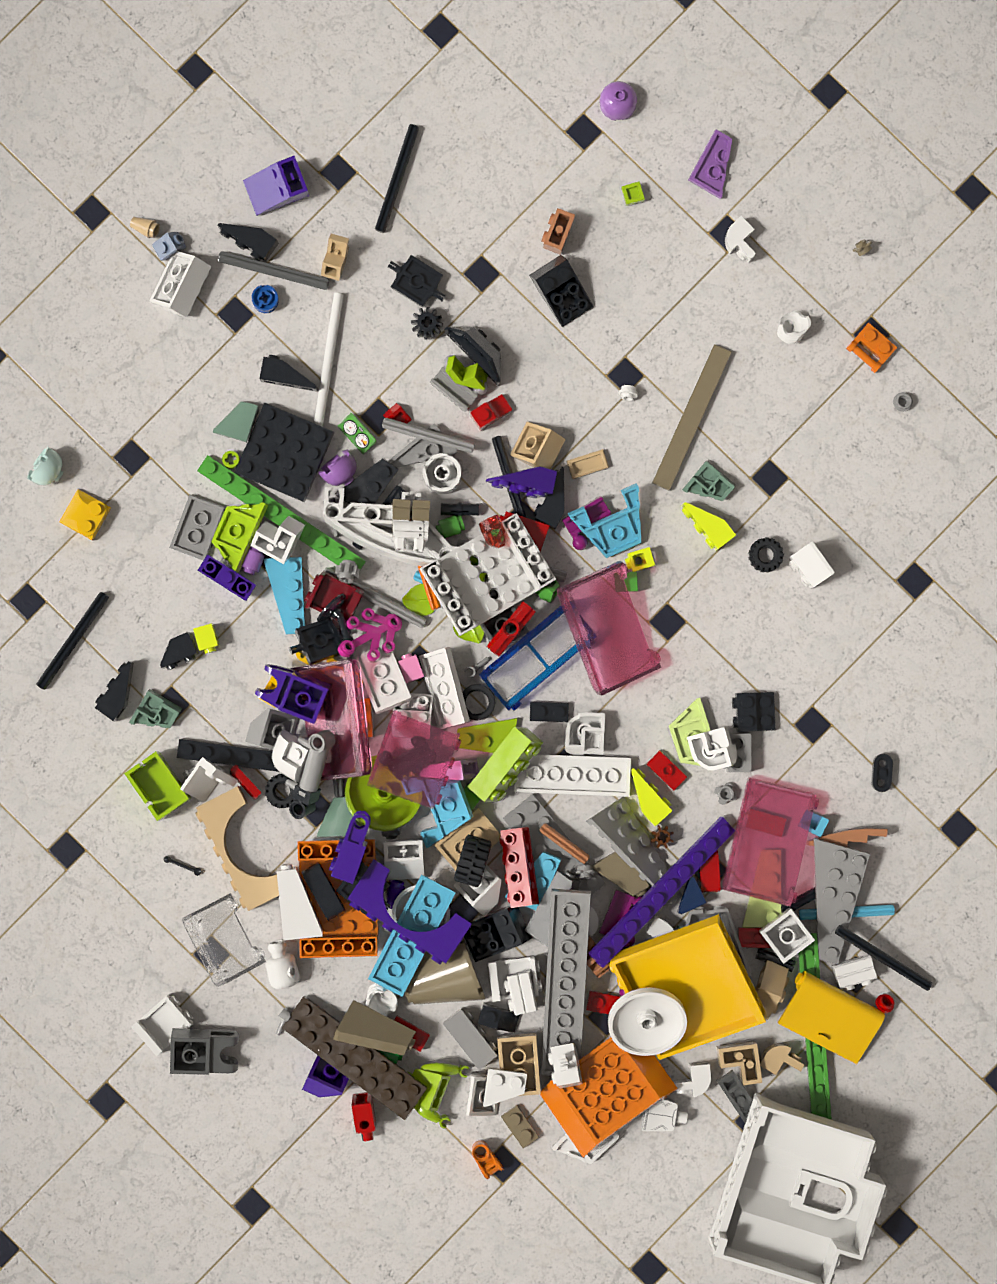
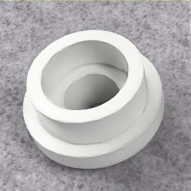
[619,385,638,401]

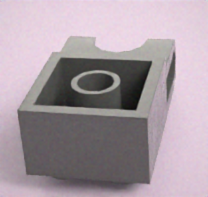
[170,1028,239,1075]

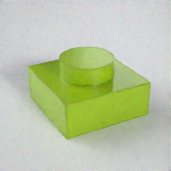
[621,181,645,206]

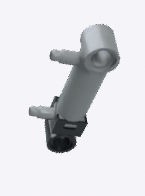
[285,730,335,819]

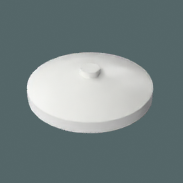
[608,988,687,1056]

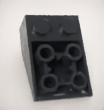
[529,255,594,327]
[464,906,532,962]

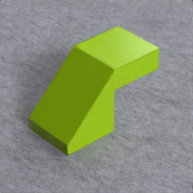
[445,355,488,390]

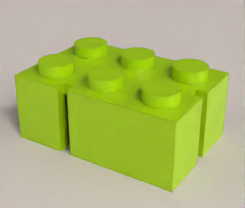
[124,751,192,821]

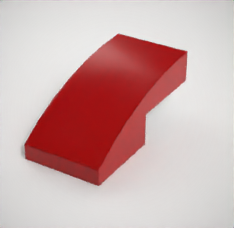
[699,850,720,892]

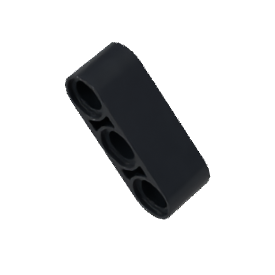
[302,862,346,921]

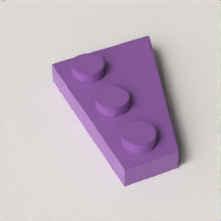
[688,129,732,199]

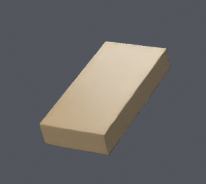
[567,449,609,480]

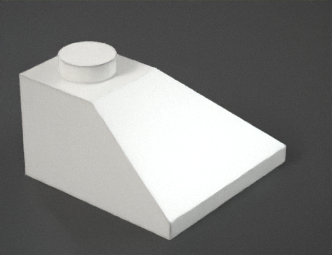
[453,864,502,917]

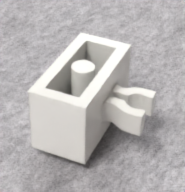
[548,1043,583,1088]

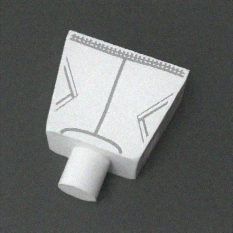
[641,1098,688,1131]

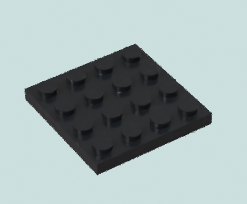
[234,403,335,503]

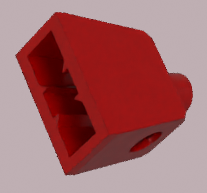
[351,1092,376,1141]

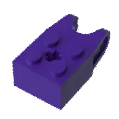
[255,664,331,724]
[329,811,371,884]

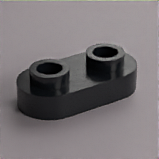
[871,754,893,792]

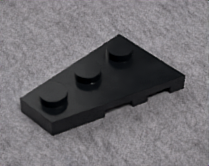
[335,458,399,516]

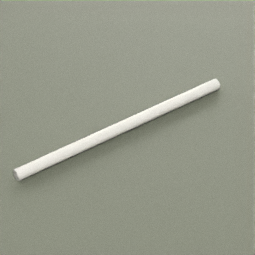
[314,293,344,481]

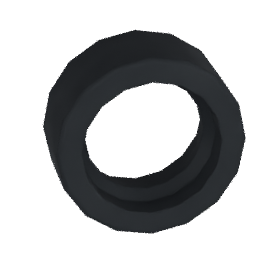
[462,684,495,721]

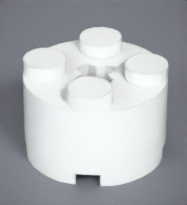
[423,453,462,494]

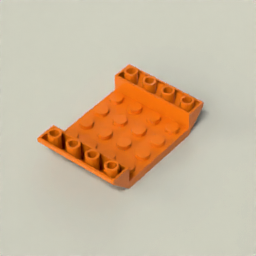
[297,839,378,958]
[540,1037,678,1158]

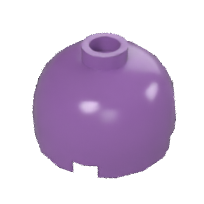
[599,81,637,121]
[318,449,357,486]

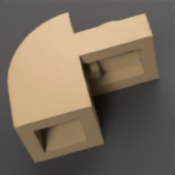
[321,233,349,281]
[759,1043,804,1075]

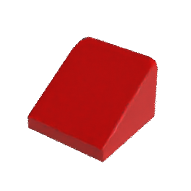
[383,403,412,424]

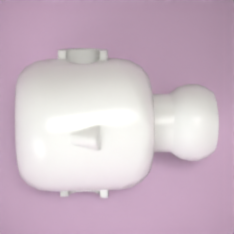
[266,940,300,989]

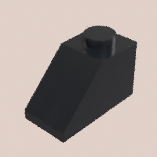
[478,1002,520,1033]

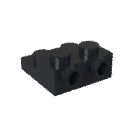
[732,692,776,732]

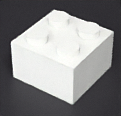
[759,908,815,964]

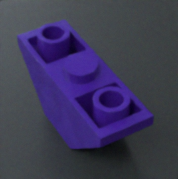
[197,554,256,601]

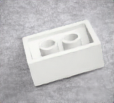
[149,251,211,318]

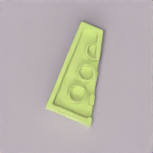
[742,850,781,927]

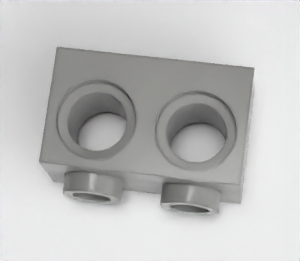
[725,734,751,772]

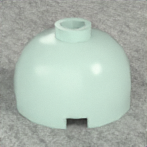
[27,446,63,486]

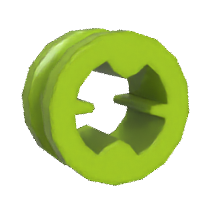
[222,451,240,469]

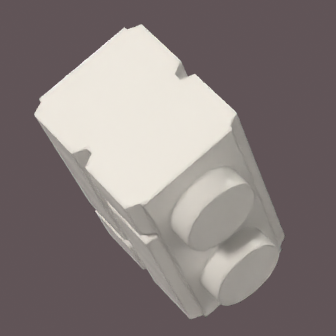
[831,955,877,991]
[504,971,538,1015]

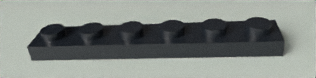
[176,739,279,772]

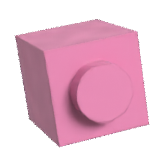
[398,653,424,684]

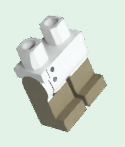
[392,499,430,553]

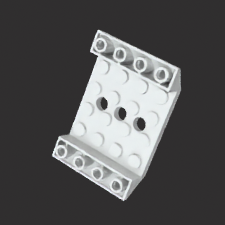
[420,513,556,636]

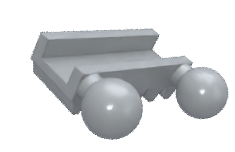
[430,355,488,411]

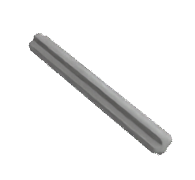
[382,418,475,453]

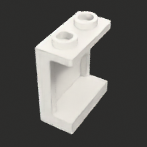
[488,956,542,1002]
[132,994,194,1056]

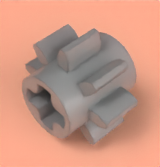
[335,560,360,583]

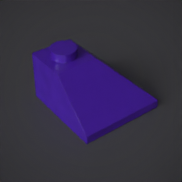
[302,1055,349,1098]

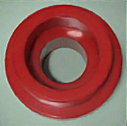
[875,994,895,1013]

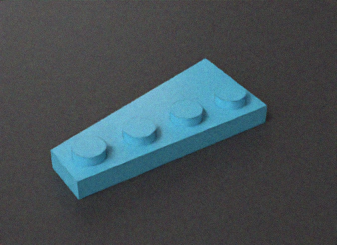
[264,557,305,635]

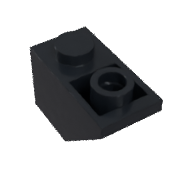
[160,632,199,670]

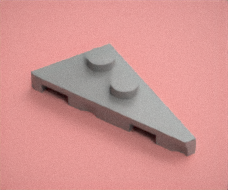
[388,424,458,467]

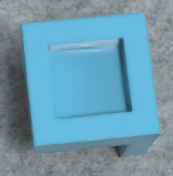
[798,810,829,837]

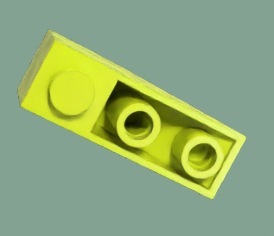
[681,502,736,551]
[630,768,672,826]

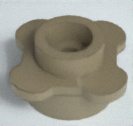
[853,239,872,256]

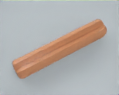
[540,823,590,864]

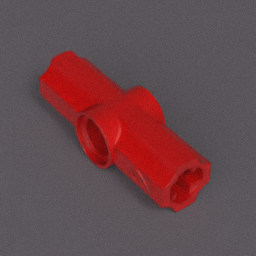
[486,602,536,657]

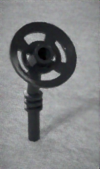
[317,593,356,672]

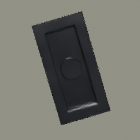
[530,702,569,722]

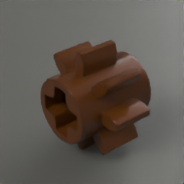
[651,825,674,848]

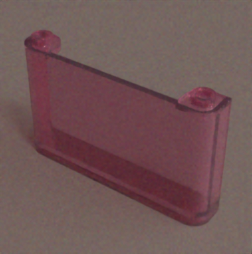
[557,561,661,696]
[290,659,372,781]
[721,777,819,907]

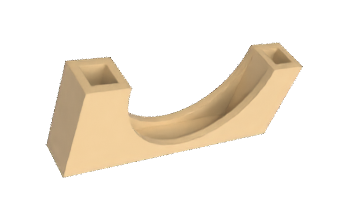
[195,786,279,911]

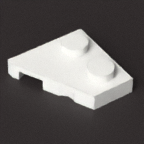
[483,1068,527,1107]

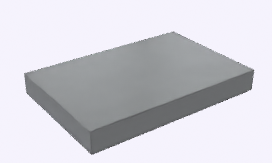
[169,494,226,560]

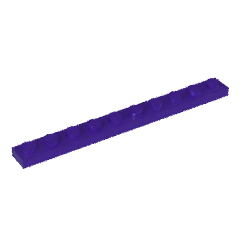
[588,817,735,968]

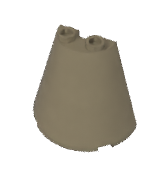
[405,938,486,1005]

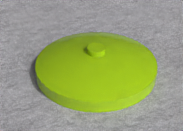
[345,755,422,831]

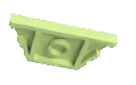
[668,698,722,769]

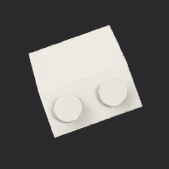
[789,541,835,588]

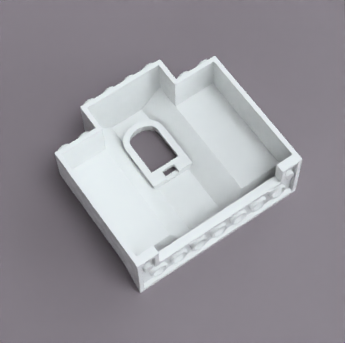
[709,1093,887,1284]

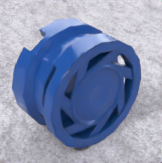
[252,285,279,314]

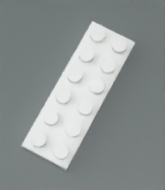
[514,754,631,797]

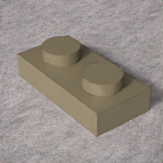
[501,1105,539,1149]

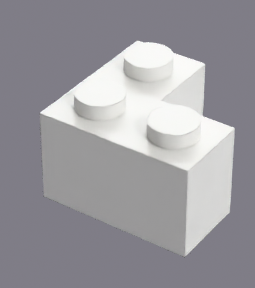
[250,516,305,564]

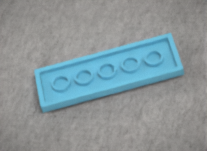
[368,874,456,997]

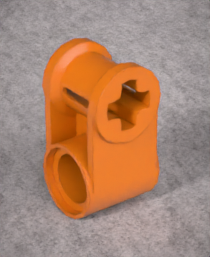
[472,1140,504,1180]

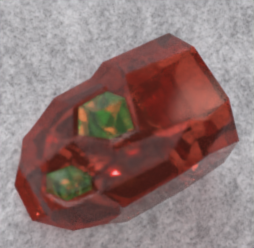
[479,515,506,548]

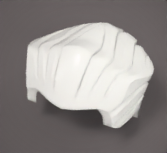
[777,310,811,344]
[366,983,398,1016]

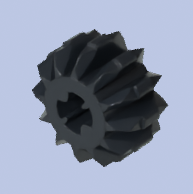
[411,307,443,340]

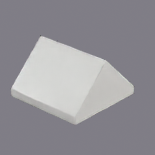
[466,1072,498,1116]

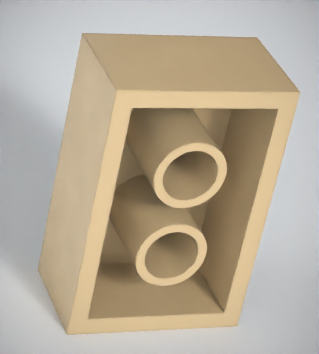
[497,1033,541,1096]

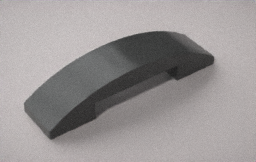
[716,1070,753,1124]

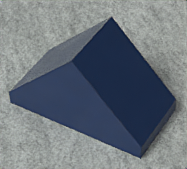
[677,876,706,914]

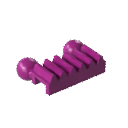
[562,496,612,550]
[599,890,643,948]

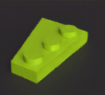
[455,718,517,753]

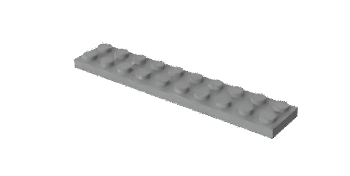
[541,889,591,1075]

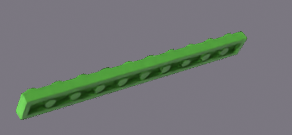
[197,455,366,570]
[798,933,832,1120]

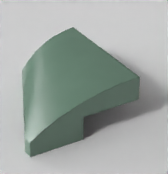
[213,401,259,443]
[682,460,736,501]
[129,689,182,728]
[317,797,353,837]

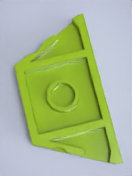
[211,502,268,573]

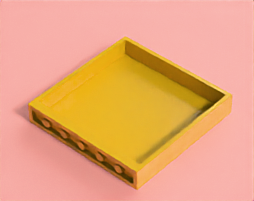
[609,914,767,1060]

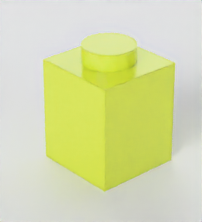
[193,623,220,654]

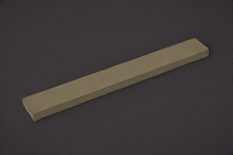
[652,344,731,491]

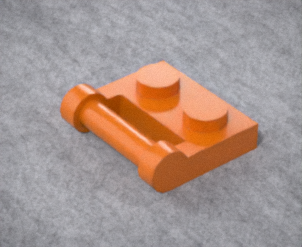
[846,323,897,373]

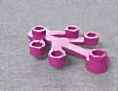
[338,608,402,662]

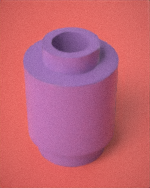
[241,546,265,575]

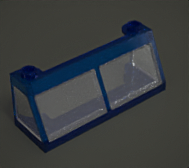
[479,600,597,711]

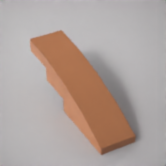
[806,828,888,847]

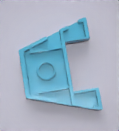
[568,483,641,558]
[401,776,473,848]

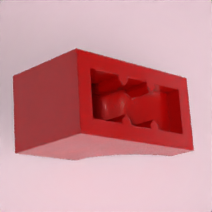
[470,394,512,431]

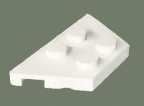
[551,1132,619,1164]

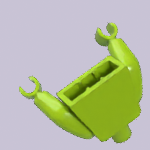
[407,1063,469,1129]

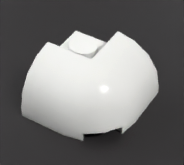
[565,712,605,756]
[687,726,737,770]
[272,730,309,782]

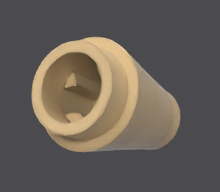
[130,217,160,238]

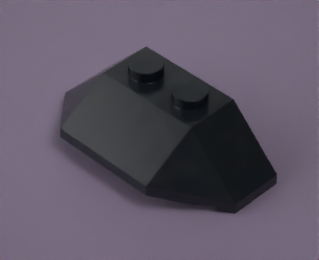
[444,327,501,386]

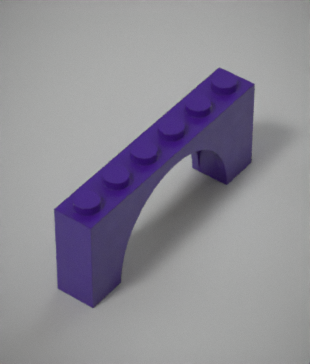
[348,860,472,965]

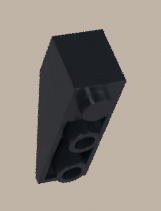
[217,223,279,262]
[534,467,565,530]
[95,661,134,722]

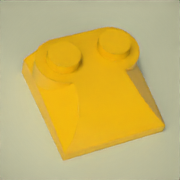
[59,489,111,541]

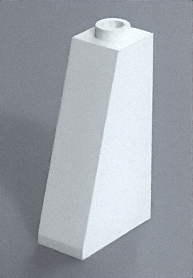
[277,864,323,940]

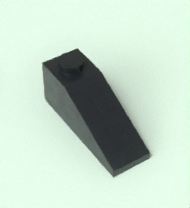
[259,355,318,392]

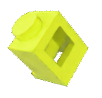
[624,547,655,572]

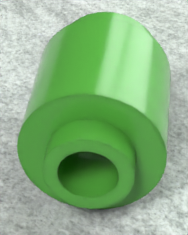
[436,515,465,539]

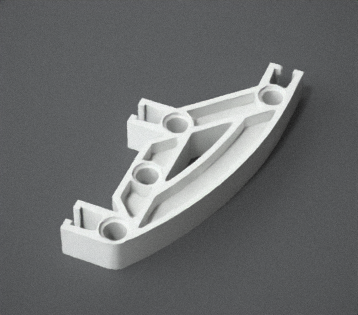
[323,487,471,567]

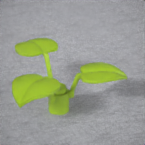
[402,556,485,644]

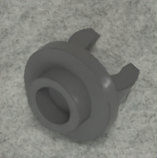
[381,828,401,840]

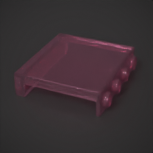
[367,710,462,809]

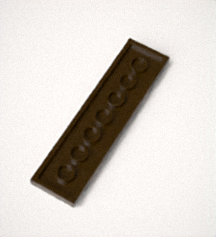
[282,996,428,1120]

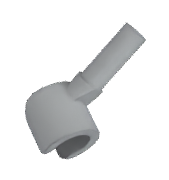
[464,657,489,678]
[276,1007,292,1035]

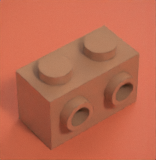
[541,208,575,255]

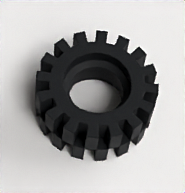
[748,537,784,573]
[265,774,298,808]

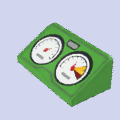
[337,413,377,455]

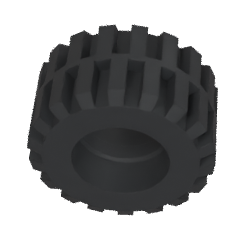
[454,834,492,887]

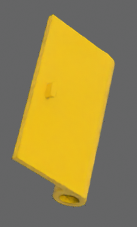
[777,971,885,1064]

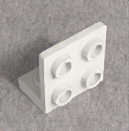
[181,757,238,802]

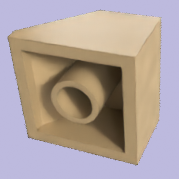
[510,422,566,469]

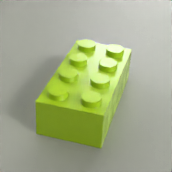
[468,726,543,802]

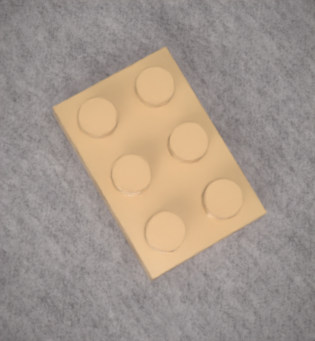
[434,808,501,871]

